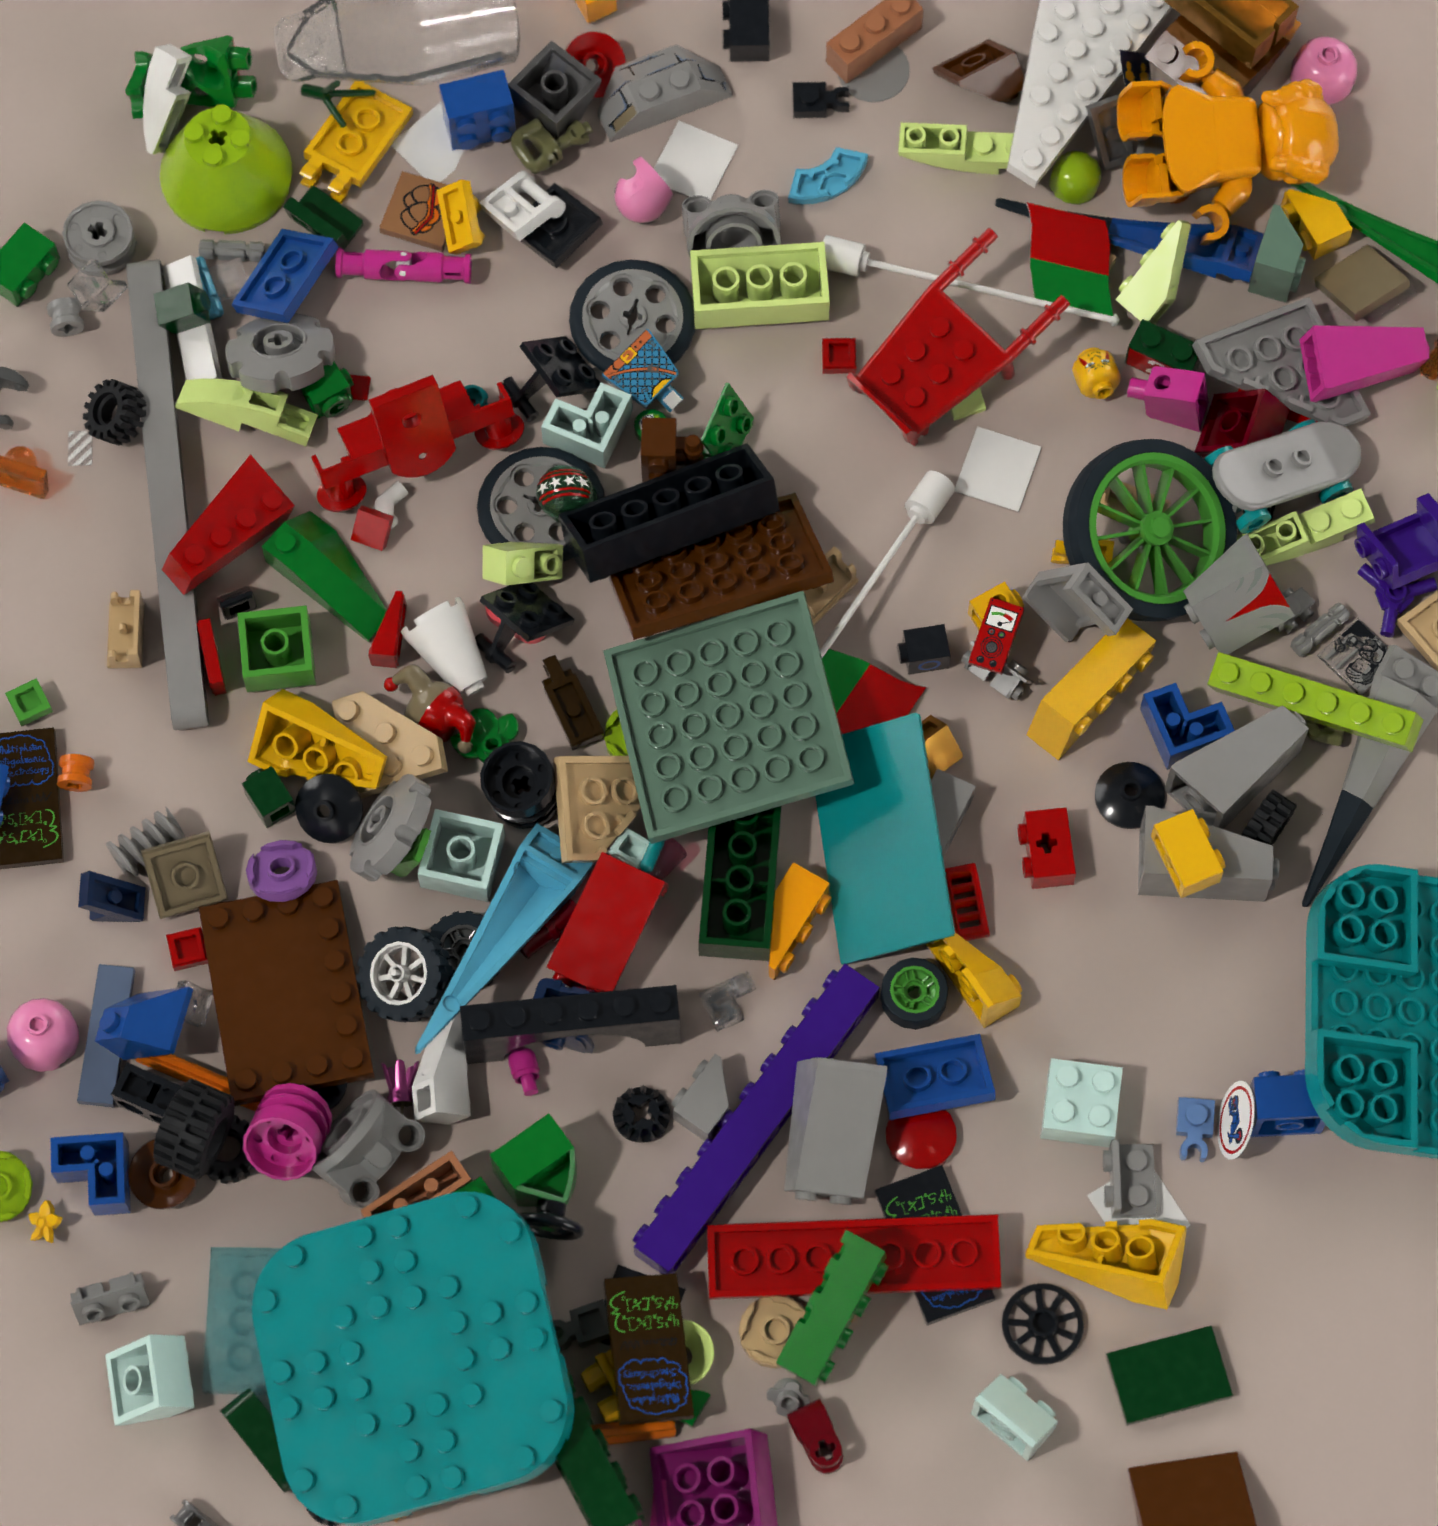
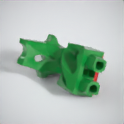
[125,35,257,119]

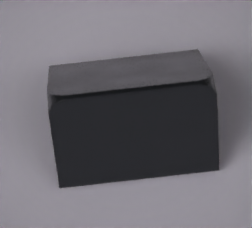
[217,586,257,620]

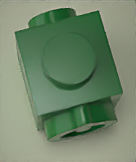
[300,361,354,419]

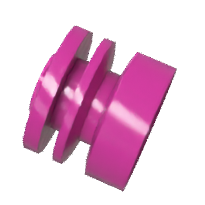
[243,1083,332,1181]

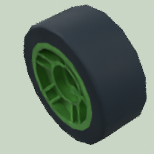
[880,957,949,1029]

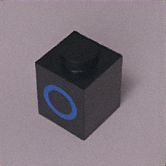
[897,624,951,675]

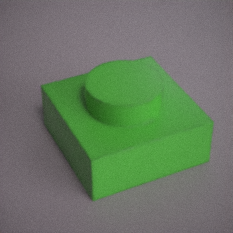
[5,678,53,727]

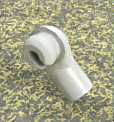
[374,481,408,529]

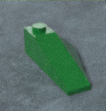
[261,511,387,643]

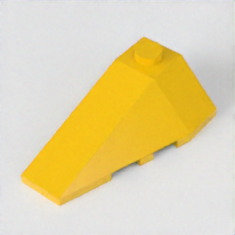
[247,689,387,789]
[925,933,1022,1028]
[1025,1219,1187,1310]

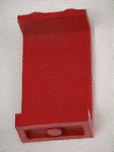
[546,852,670,993]

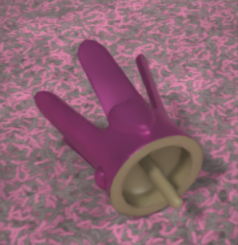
[381,1059,419,1115]

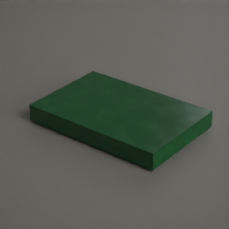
[1105,1325,1233,1426]

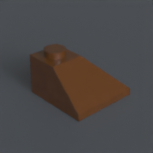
[932,39,1024,102]

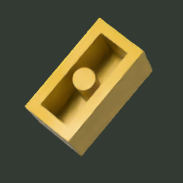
[1151,809,1225,898]

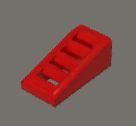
[368,591,407,668]
[945,863,990,941]

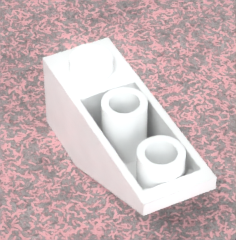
[412,1012,471,1125]

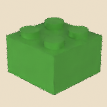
[237,605,316,692]

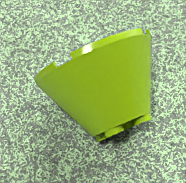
[160,104,293,234]

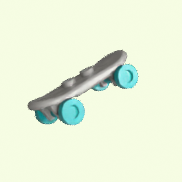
[1204,419,1361,534]

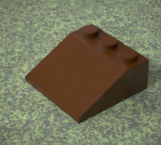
[1145,15,1290,97]
[1128,1451,1257,1526]

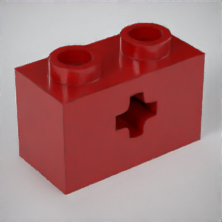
[1017,807,1076,889]

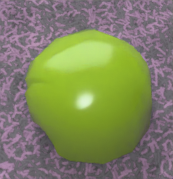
[1049,151,1102,205]

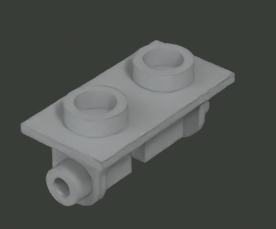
[961,641,1034,701]
[70,1272,150,1325]

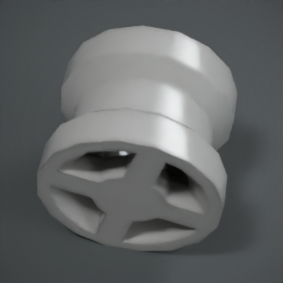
[47,297,84,337]

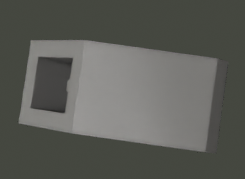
[671,1054,729,1141]

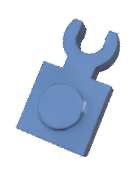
[1176,1097,1215,1162]

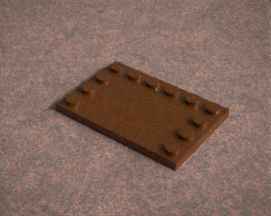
[608,493,834,640]
[198,880,375,1106]

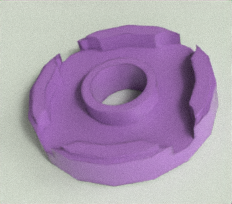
[246,840,318,902]

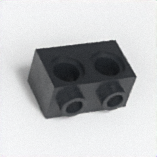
[111,1062,181,1124]

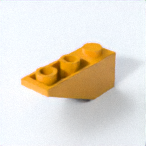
[769,862,832,980]

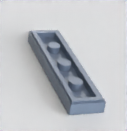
[77,964,136,1108]

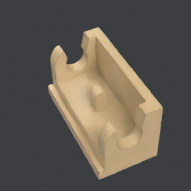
[804,546,858,626]
[107,590,145,668]

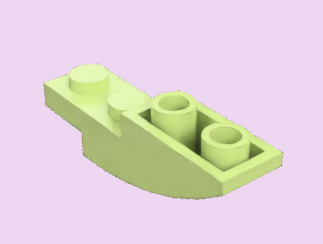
[898,122,1014,175]
[175,379,318,447]
[1237,488,1375,566]

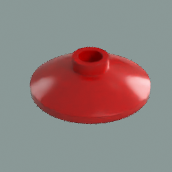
[565,31,626,98]

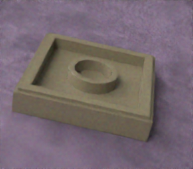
[1314,244,1410,322]
[140,831,228,919]

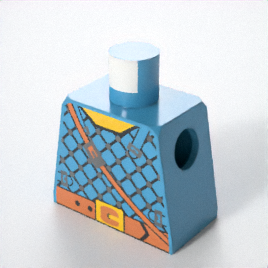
[601,329,684,412]

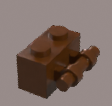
[641,417,704,483]

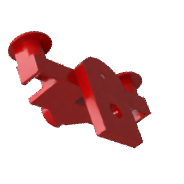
[311,375,524,512]

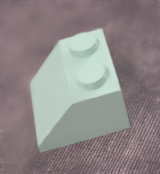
[105,1334,194,1426]
[971,1374,1058,1462]

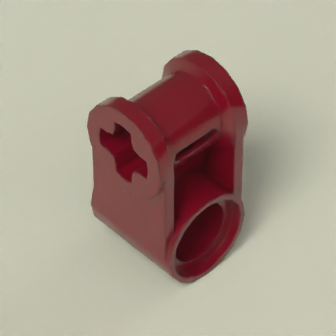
[786,1398,843,1474]

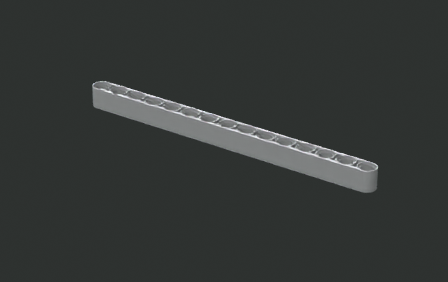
[126,259,209,730]

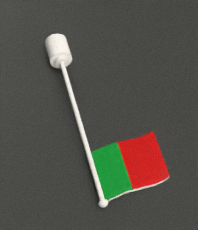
[823,202,1120,327]
[820,471,955,734]

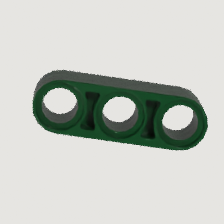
[220,1388,291,1493]

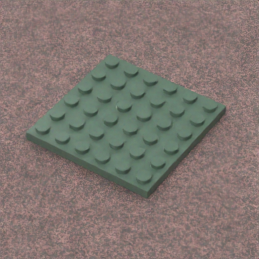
[603,591,855,844]

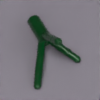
[301,80,376,128]

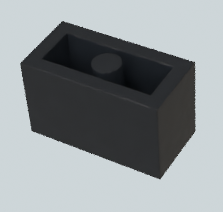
[722,0,769,62]

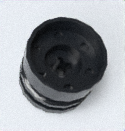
[480,741,557,829]

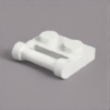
[479,171,566,241]

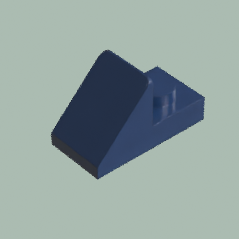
[78,871,146,922]

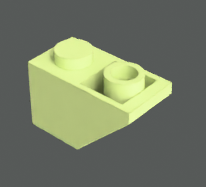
[482,542,563,586]

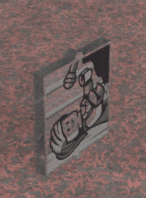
[1318,618,1389,696]

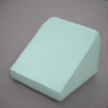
[607,828,650,869]

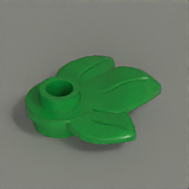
[450,708,519,763]

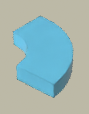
[788,147,868,205]

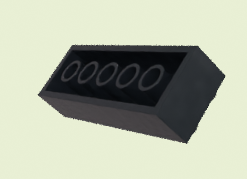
[558,443,780,583]

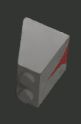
[1183,534,1295,655]

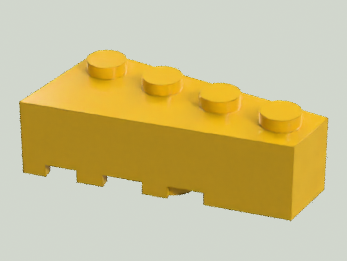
[1026,618,1156,761]

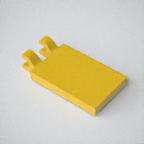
[300,79,413,204]

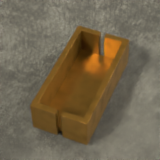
[1163,0,1299,69]

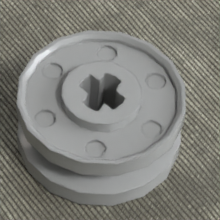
[63,200,136,277]

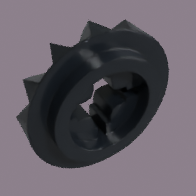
[613,1085,670,1143]

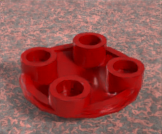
[886,1110,957,1169]

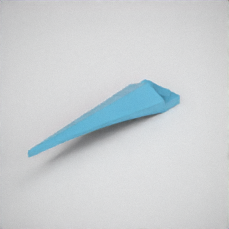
[415,823,595,1055]

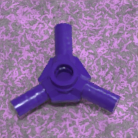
[1357,563,1438,638]

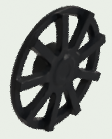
[1002,1283,1084,1365]

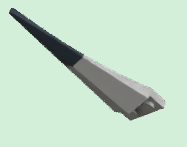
[1302,645,1438,907]

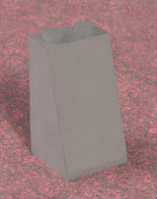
[1164,705,1309,829]
[1138,806,1279,902]
[784,1057,888,1205]

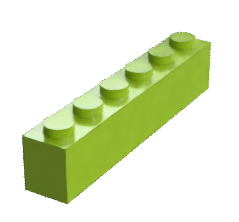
[1207,652,1424,752]

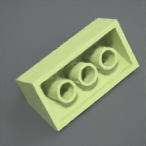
[690,242,830,329]

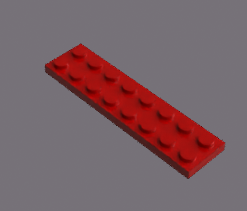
[707,1214,1001,1300]

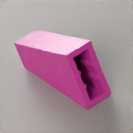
[1299,325,1430,402]

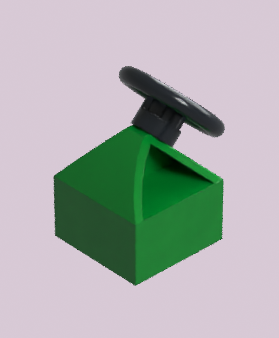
[490,1113,584,1240]

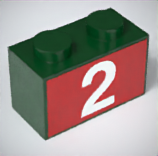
[1125,319,1200,375]

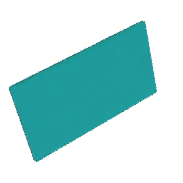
[815,713,955,964]

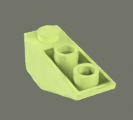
[1115,220,1191,325]

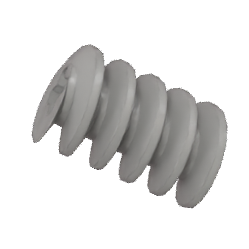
[106,806,185,876]

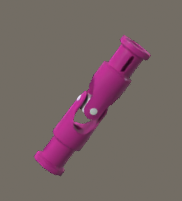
[335,248,472,284]

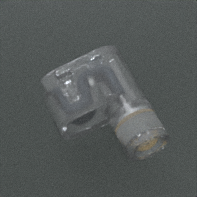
[699,971,756,1031]

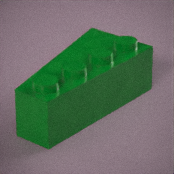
[776,1230,889,1387]

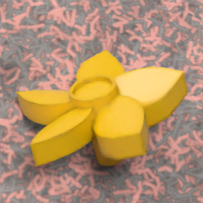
[28,1200,63,1243]

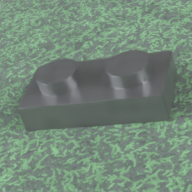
[1086,95,1134,170]

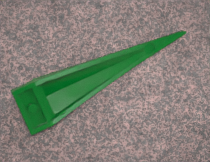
[1291,183,1438,284]

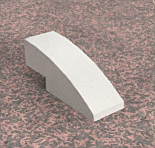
[143,44,192,155]

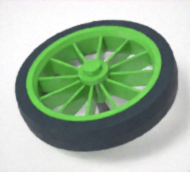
[1063,439,1237,622]

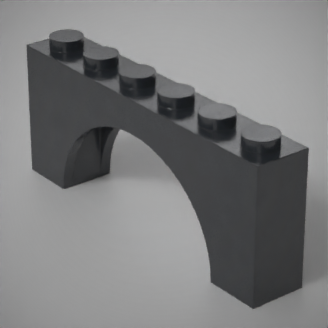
[460,985,681,1064]

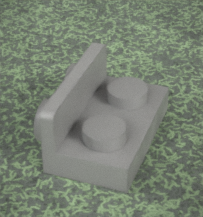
[1103,1140,1156,1218]

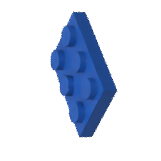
[231,229,339,323]
[875,1034,996,1120]

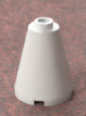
[401,597,488,697]

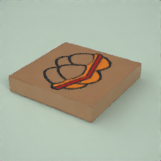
[379,171,447,252]

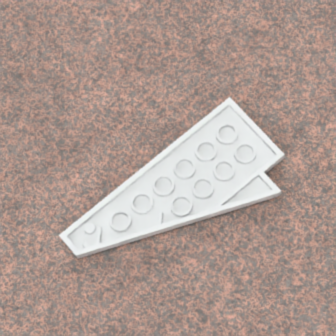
[1007,0,1172,188]

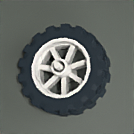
[356,926,453,1022]

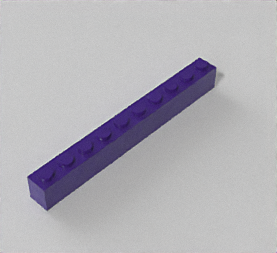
[633,963,880,1274]

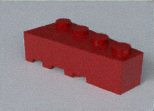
[162,454,295,595]

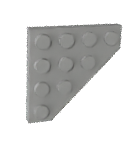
[1192,297,1371,427]

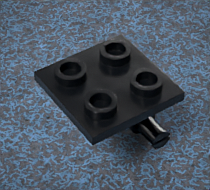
[502,336,601,422]
[475,583,575,673]

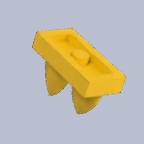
[437,179,485,255]

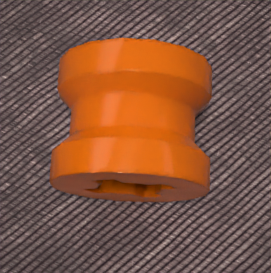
[57,754,94,792]

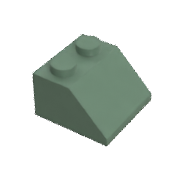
[1248,204,1306,303]

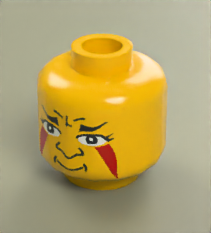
[1072,347,1121,399]

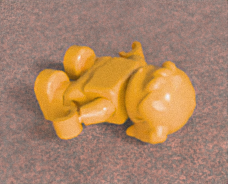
[1116,41,1339,246]

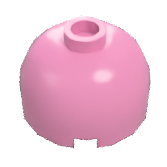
[1290,37,1357,105]
[7,998,80,1072]

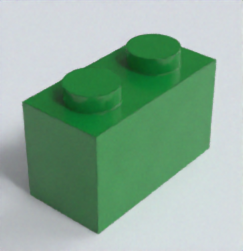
[0,222,60,307]

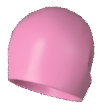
[614,157,674,223]

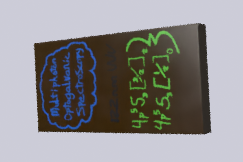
[0,727,64,869]
[603,1273,694,1425]

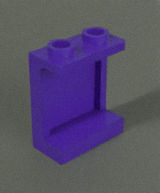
[1354,493,1438,590]

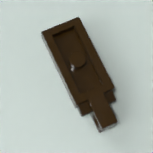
[542,655,604,751]

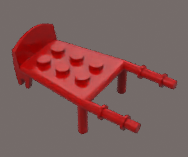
[846,228,1070,446]

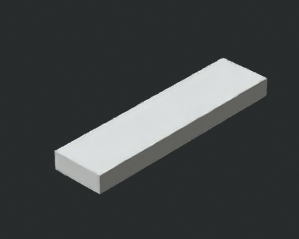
[162,255,223,380]

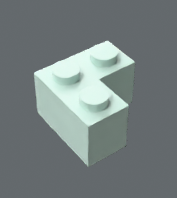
[541,383,633,469]

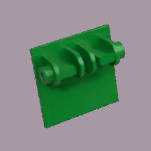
[700,382,754,459]

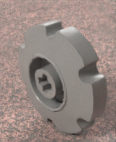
[225,313,335,393]
[349,774,432,881]

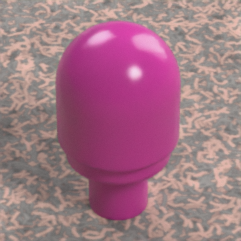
[508,1047,540,1096]

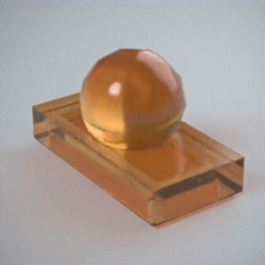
[0,446,49,499]

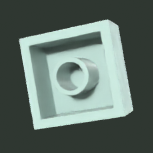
[417,809,506,902]
[1040,1058,1123,1148]

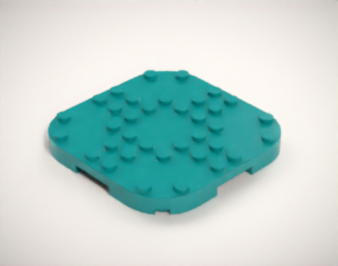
[1305,864,1438,1159]
[252,1191,574,1526]

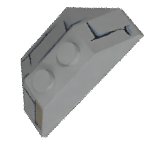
[598,45,732,142]

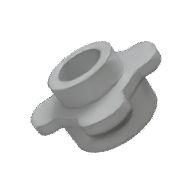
[766,1378,810,1416]

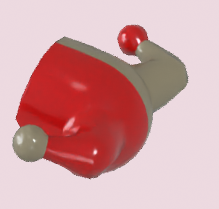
[384,664,476,754]

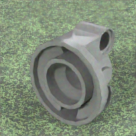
[682,190,781,256]
[312,1089,426,1208]

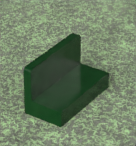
[283,186,364,250]

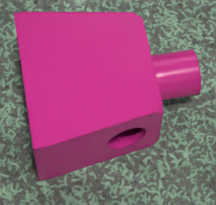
[1127,366,1209,432]

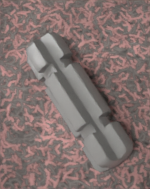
[199,239,265,262]
[1290,603,1350,657]

